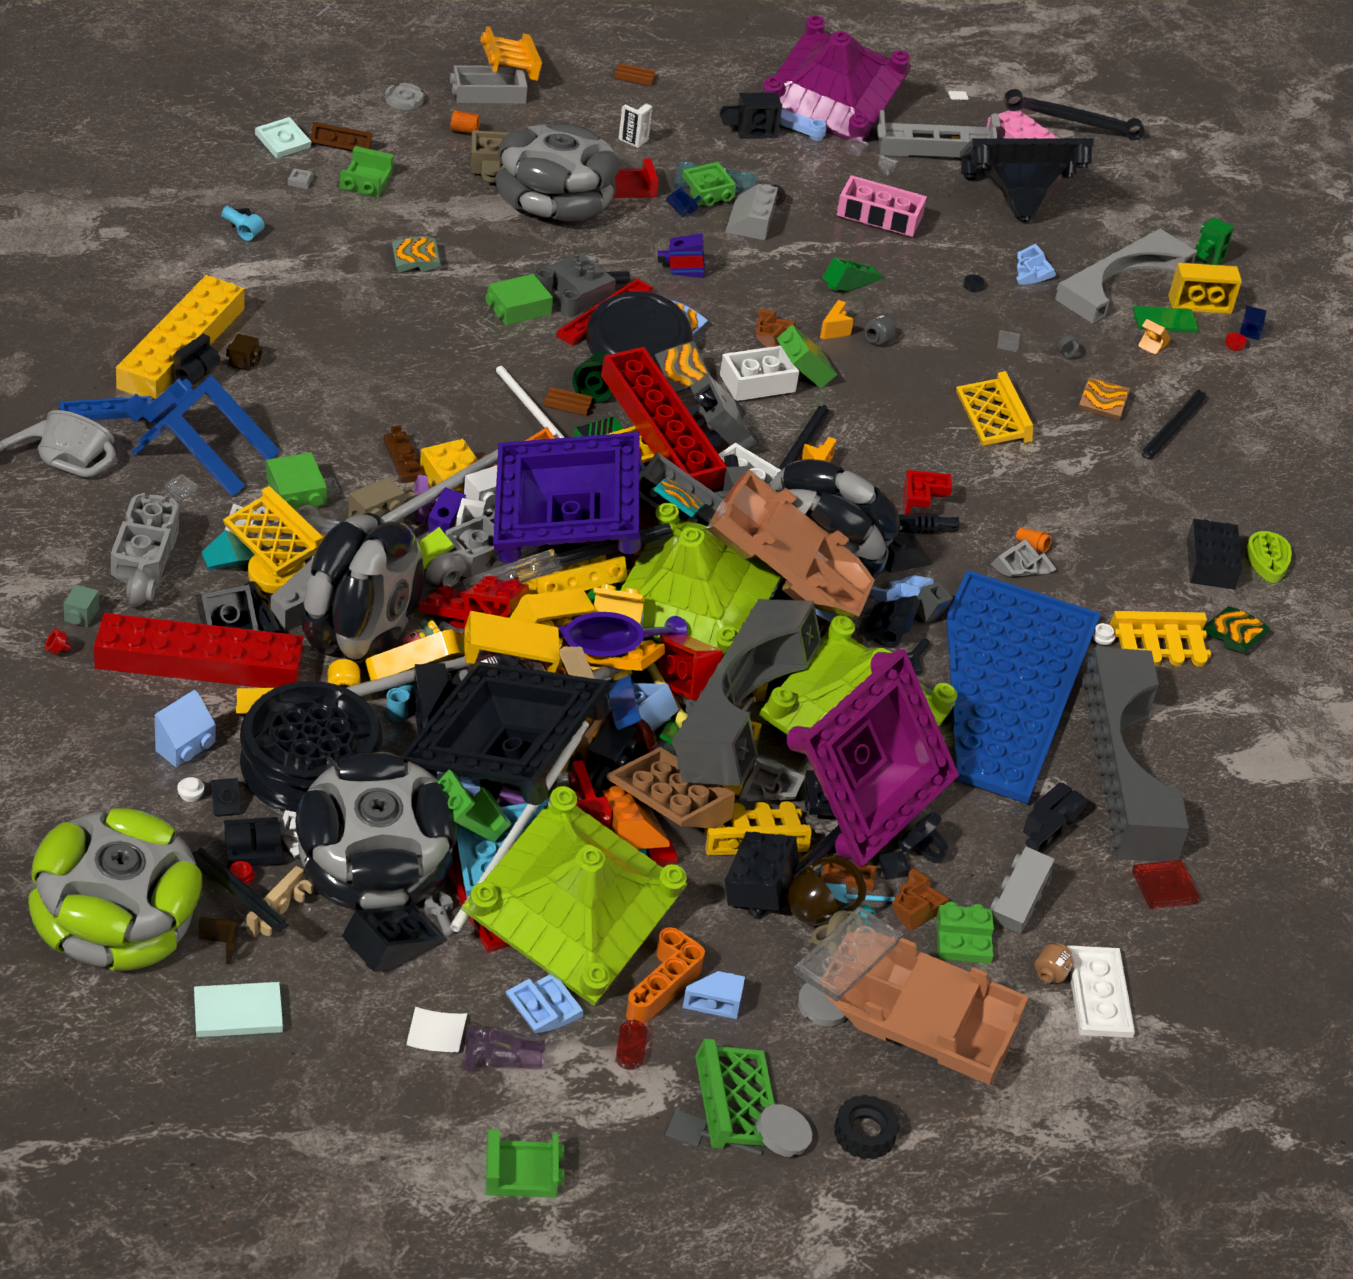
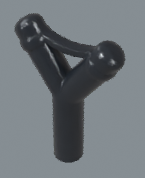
[907,638,930,676]

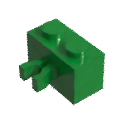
[1195,217,1234,265]

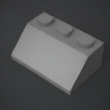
[726,184,778,240]

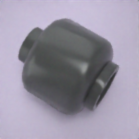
[864,316,896,346]

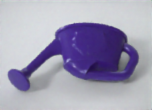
[557,612,688,656]

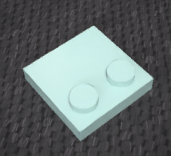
[255,117,311,159]

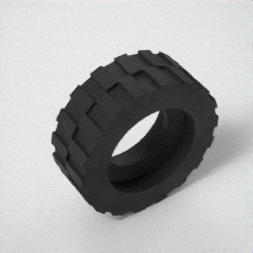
[834,1095,900,1160]

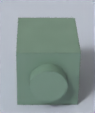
[63,585,99,628]

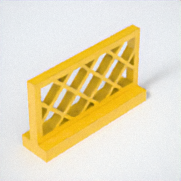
[956,371,1033,446]
[223,486,323,577]

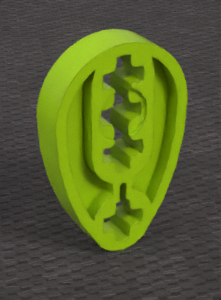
[1246,531,1292,583]

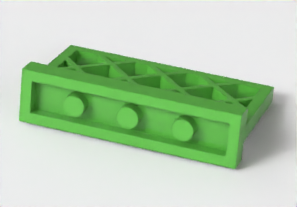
[695,1039,774,1149]

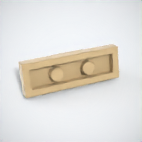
[247,866,313,938]

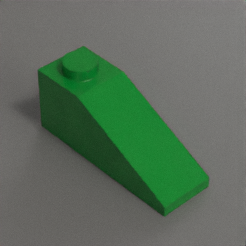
[822,257,883,292]

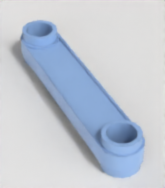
[780,108,826,141]

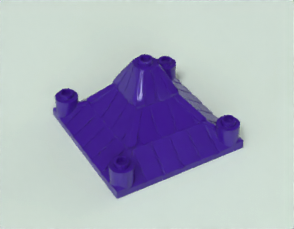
[493,432,642,563]

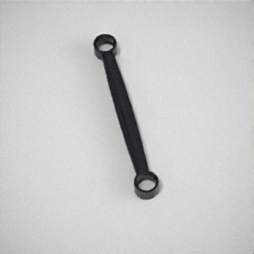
[1004,89,1145,140]

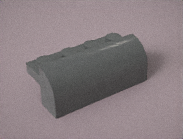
[639,452,723,527]

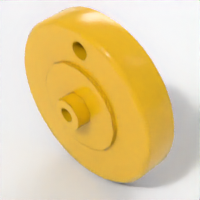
[248,548,306,594]

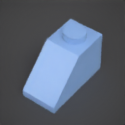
[683,971,745,1019]

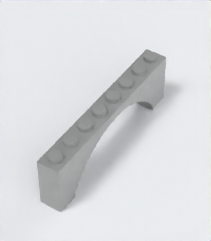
[1055,229,1197,324]

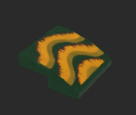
[1203,606,1270,653]

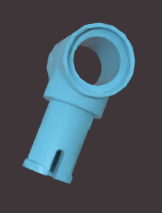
[221,205,264,241]
[386,682,414,722]

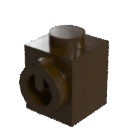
[226,334,262,371]

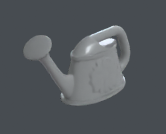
[0,410,116,478]

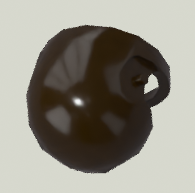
[787,855,867,926]

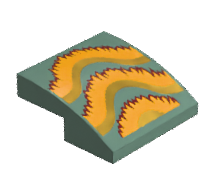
[392,237,441,273]

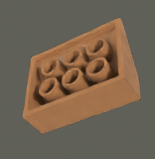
[606,747,735,828]

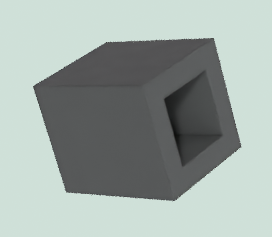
[916,582,953,623]

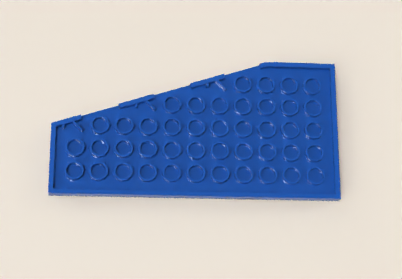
[946,570,1101,804]

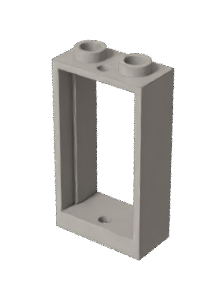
[450,65,527,103]

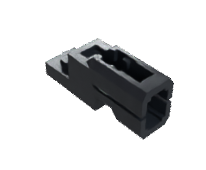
[1023,783,1087,853]

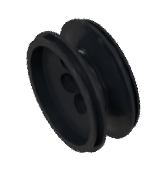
[240,681,382,813]

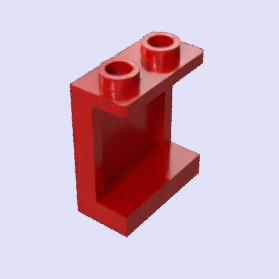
[612,158,659,199]

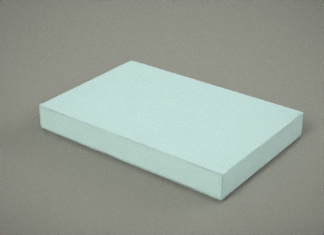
[194,982,283,1037]

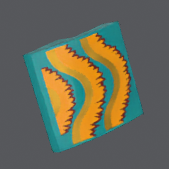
[654,477,707,518]

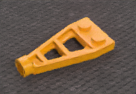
[563,640,665,671]

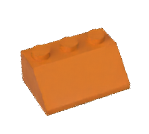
[602,786,670,849]

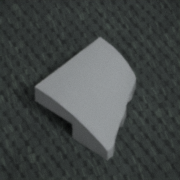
[991,539,1057,577]

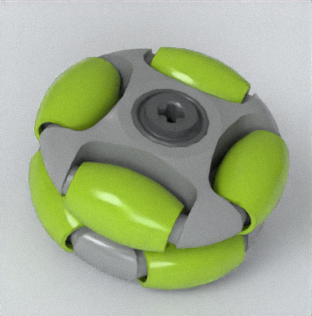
[28,808,202,971]

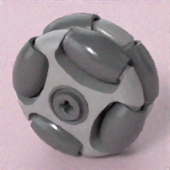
[495,124,620,222]

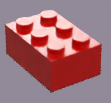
[657,634,723,700]

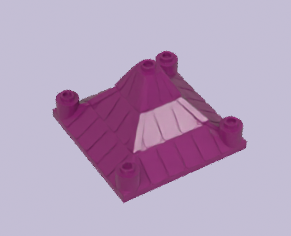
[762,15,911,145]
[787,649,959,867]

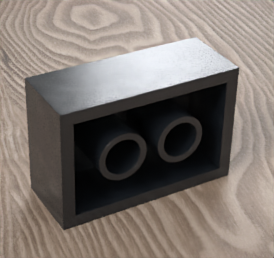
[1187,519,1242,590]
[725,831,799,911]

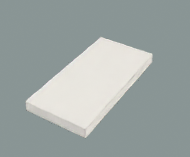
[1067,945,1135,1038]

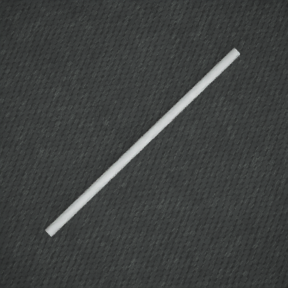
[496,366,565,438]
[450,721,589,932]

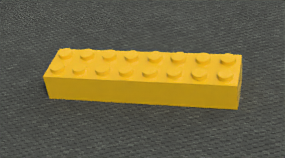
[116,275,245,401]

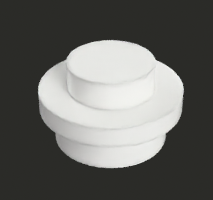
[1092,623,1115,645]
[177,777,204,802]

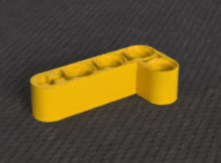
[365,629,465,681]

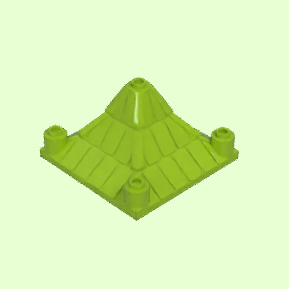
[620,503,783,657]
[759,615,957,735]
[461,786,687,1006]

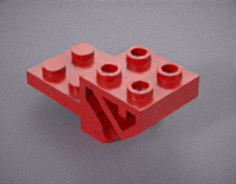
[419,576,529,629]
[568,760,612,829]

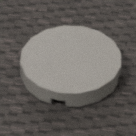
[385,83,424,110]
[798,978,847,1027]
[756,1104,812,1157]

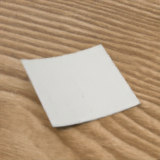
[406,1007,467,1052]

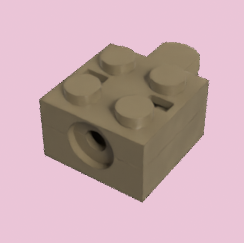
[471,130,508,182]
[348,477,418,523]

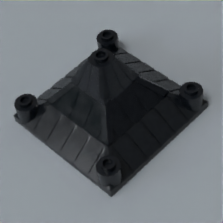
[960,138,1094,221]
[402,661,611,805]

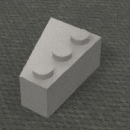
[271,558,313,632]
[990,846,1054,934]

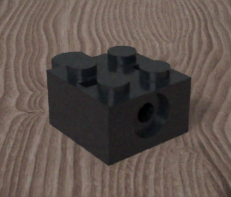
[719,92,782,139]
[585,718,639,797]

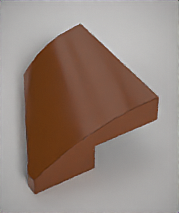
[756,309,797,347]
[892,868,949,931]

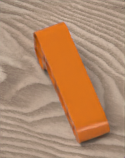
[626,927,705,1025]

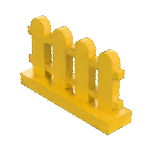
[1109,611,1211,667]
[704,801,812,856]

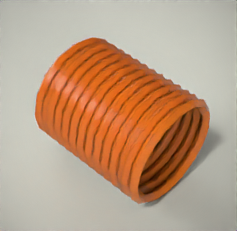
[451,110,480,135]

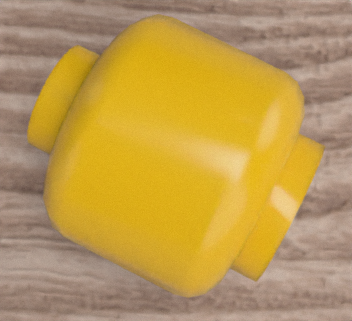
[327,659,360,688]

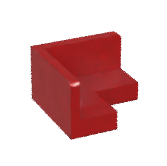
[902,470,952,514]

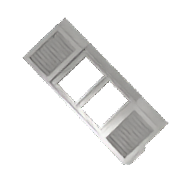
[878,110,1000,157]

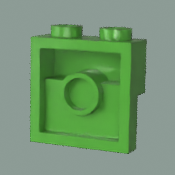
[682,162,736,206]
[936,902,994,964]

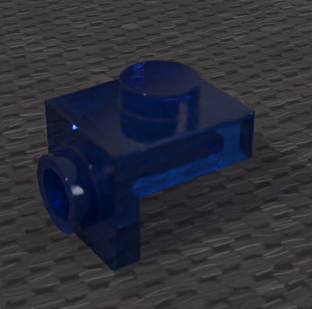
[666,187,702,217]

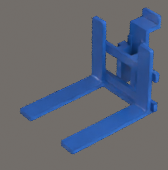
[118,374,279,497]

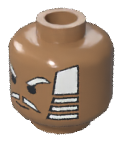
[1034,943,1074,983]

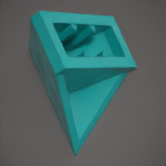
[202,530,254,571]

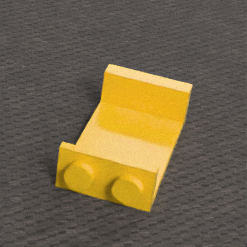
[588,584,645,682]
[464,611,563,673]

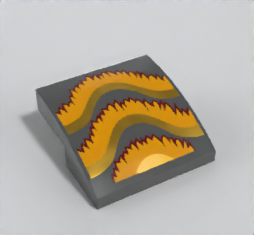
[655,341,710,394]

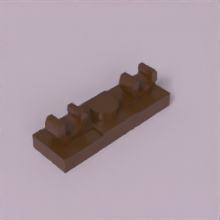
[310,122,373,150]
[383,425,425,483]

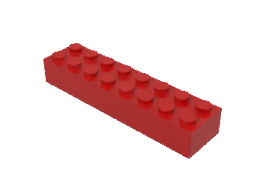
[601,347,727,490]
[94,613,304,688]

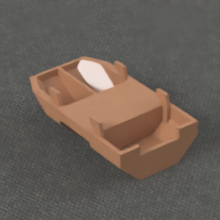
[706,469,875,619]
[818,934,1029,1085]

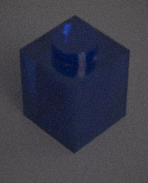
[1239,305,1267,340]

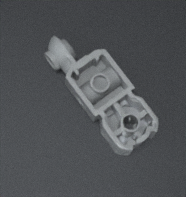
[111,493,179,608]
[425,511,542,587]

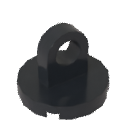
[898,812,949,862]

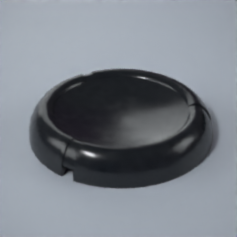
[586,291,693,370]

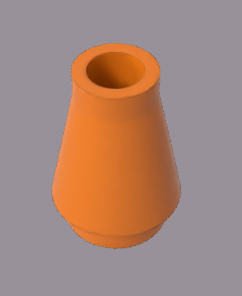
[1016,527,1052,553]

